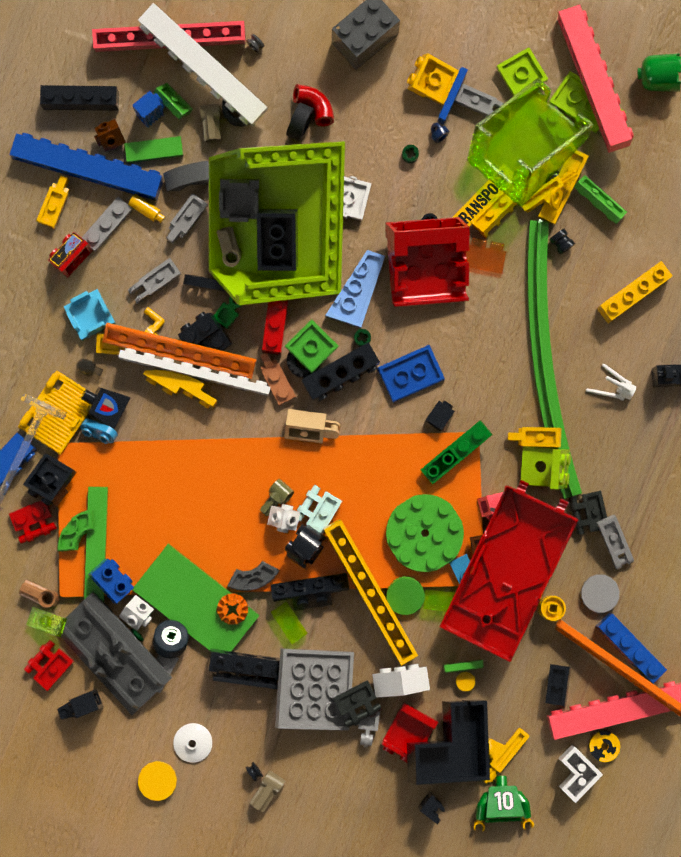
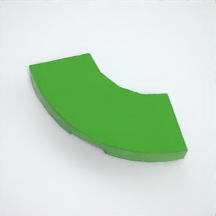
[57,510,95,551]

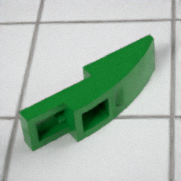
[420,420,493,485]

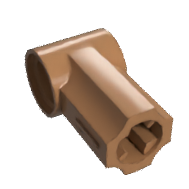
[19,579,60,608]

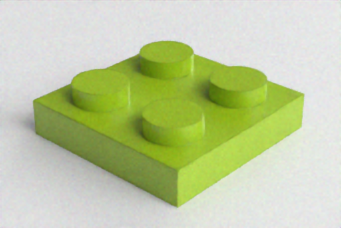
[496,47,548,99]

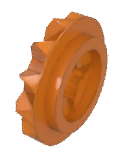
[217,593,248,625]

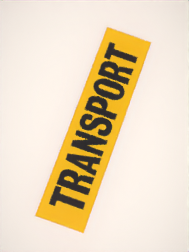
[452,164,516,227]

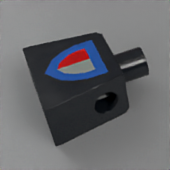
[81,387,130,429]

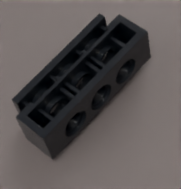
[301,342,380,402]
[207,648,280,689]

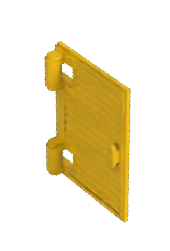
[18,371,89,455]

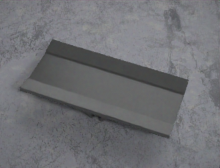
[54,591,173,715]

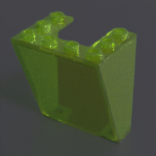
[467,78,594,207]

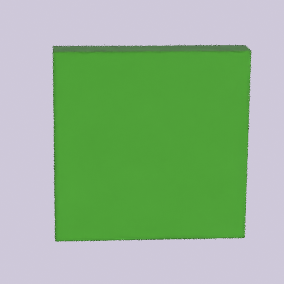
[285,319,339,374]

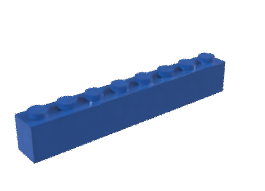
[9,133,164,201]

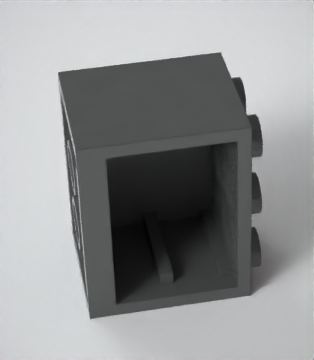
[332,0,400,70]

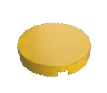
[138,761,177,801]

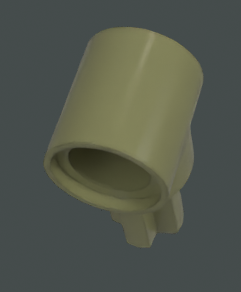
[260,479,294,516]

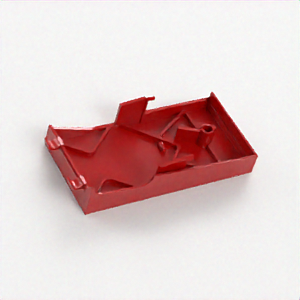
[439,480,579,662]

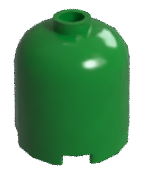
[637,53,681,92]

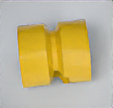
[538,596,566,621]

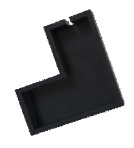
[407,700,490,785]

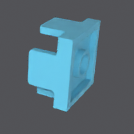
[64,289,116,341]

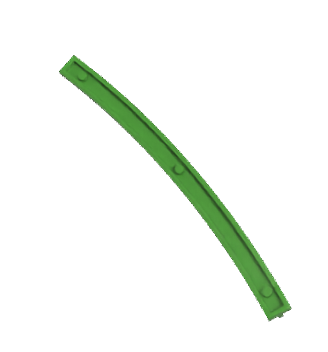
[527,219,582,499]

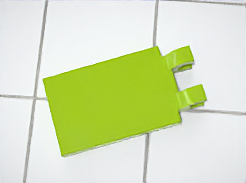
[549,71,626,133]

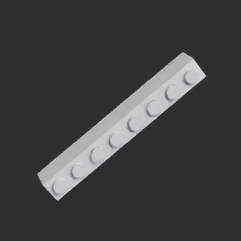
[138,3,268,127]

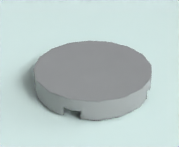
[581,575,619,613]

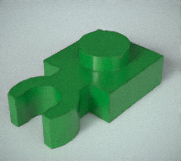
[214,296,243,329]

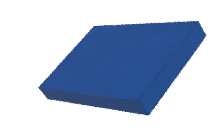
[378,345,445,403]

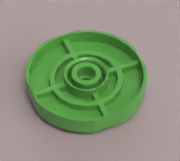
[386,494,464,572]

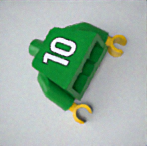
[473,776,534,832]

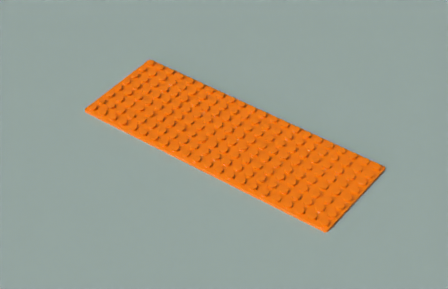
[58,432,483,597]

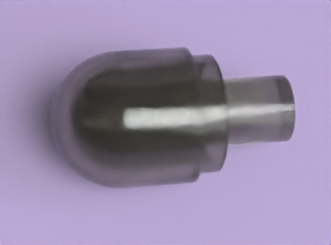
[76,359,103,376]

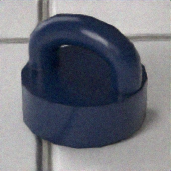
[431,123,450,143]

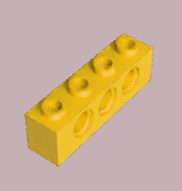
[597,261,673,324]

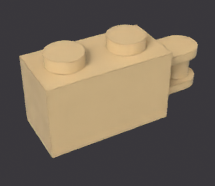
[284,409,340,444]

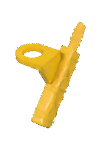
[520,170,578,213]
[483,728,529,784]

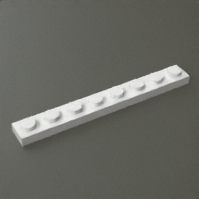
[119,348,270,396]

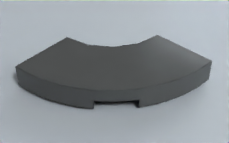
[227,561,279,591]

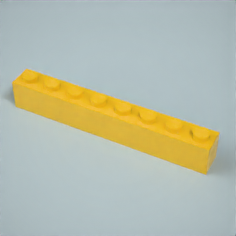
[323,519,418,666]

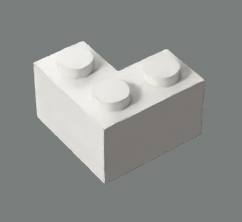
[372,664,430,697]
[558,745,603,803]

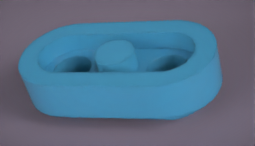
[80,419,118,444]

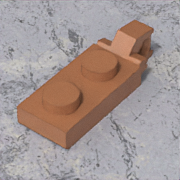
[260,352,296,406]

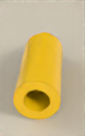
[128,194,165,223]

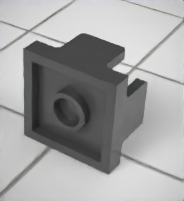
[219,178,259,222]

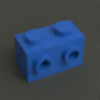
[88,559,134,604]

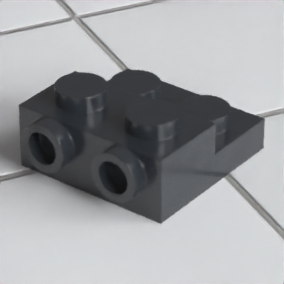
[178,312,233,351]
[23,453,77,507]

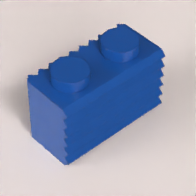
[132,91,165,128]

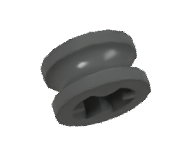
[246,34,265,53]

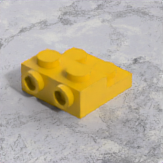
[407,53,459,105]

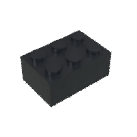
[257,209,298,271]

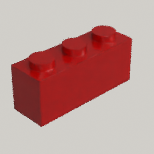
[262,300,289,355]

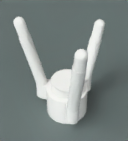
[586,364,636,401]

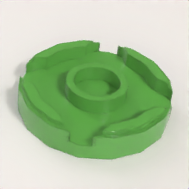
[386,576,425,615]

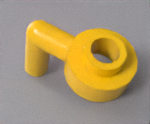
[144,307,165,335]

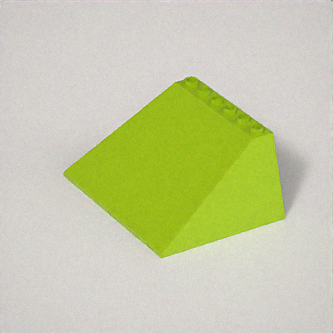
[208,141,345,305]

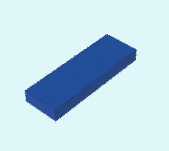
[438,67,468,125]

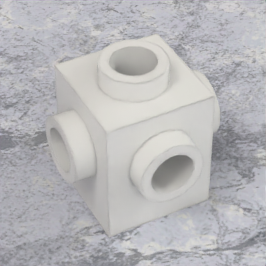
[267,504,300,533]
[119,595,154,631]

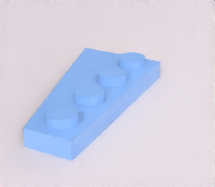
[325,250,385,328]

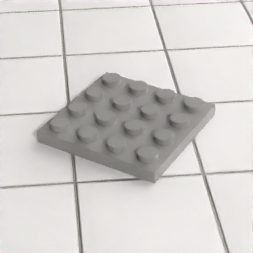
[275,648,354,730]

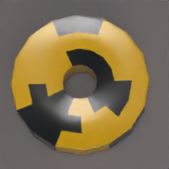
[588,730,620,762]

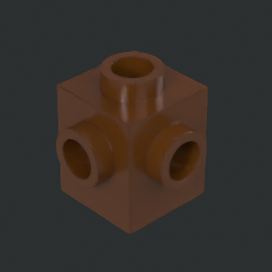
[94,119,126,152]

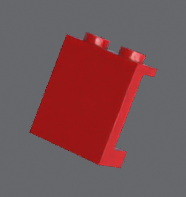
[381,702,438,763]

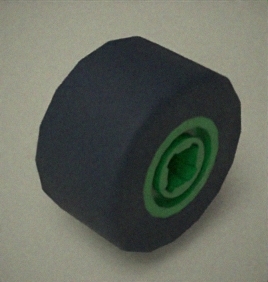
[152,620,189,659]

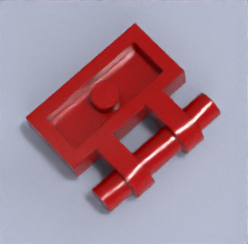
[9,500,57,544]
[24,640,74,691]

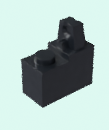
[652,364,681,387]
[57,689,104,720]

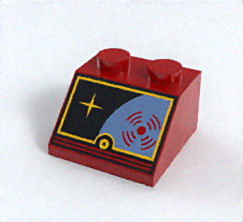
[48,232,93,278]

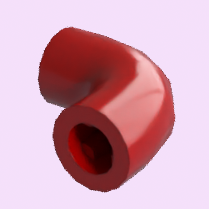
[293,84,334,126]

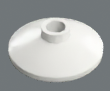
[173,723,212,763]

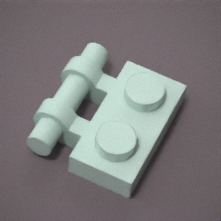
[297,485,342,534]

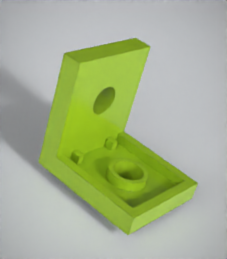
[521,446,571,490]

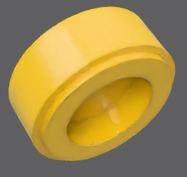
[456,671,475,691]

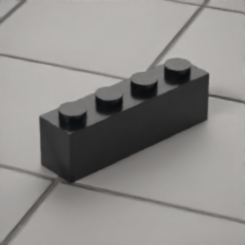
[40,85,119,111]

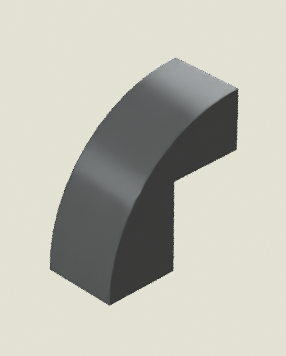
[163,161,209,192]

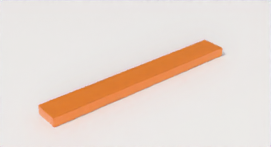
[102,323,256,379]
[555,619,681,717]

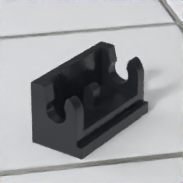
[545,664,571,706]
[418,791,445,825]

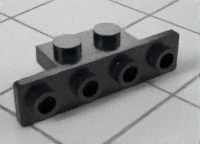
[271,573,350,611]

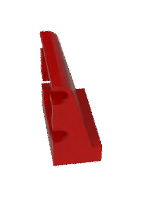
[385,217,470,307]

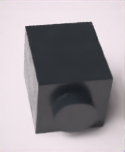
[425,401,455,432]

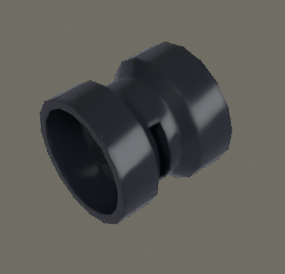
[549,228,575,255]

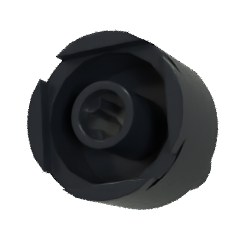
[285,524,328,570]

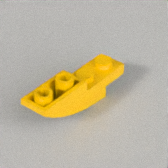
[143,370,218,409]

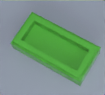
[443,659,484,673]

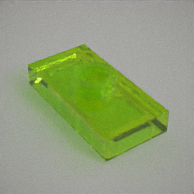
[271,601,308,644]
[26,606,67,637]

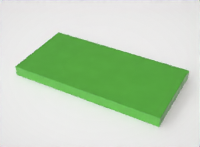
[132,543,259,651]

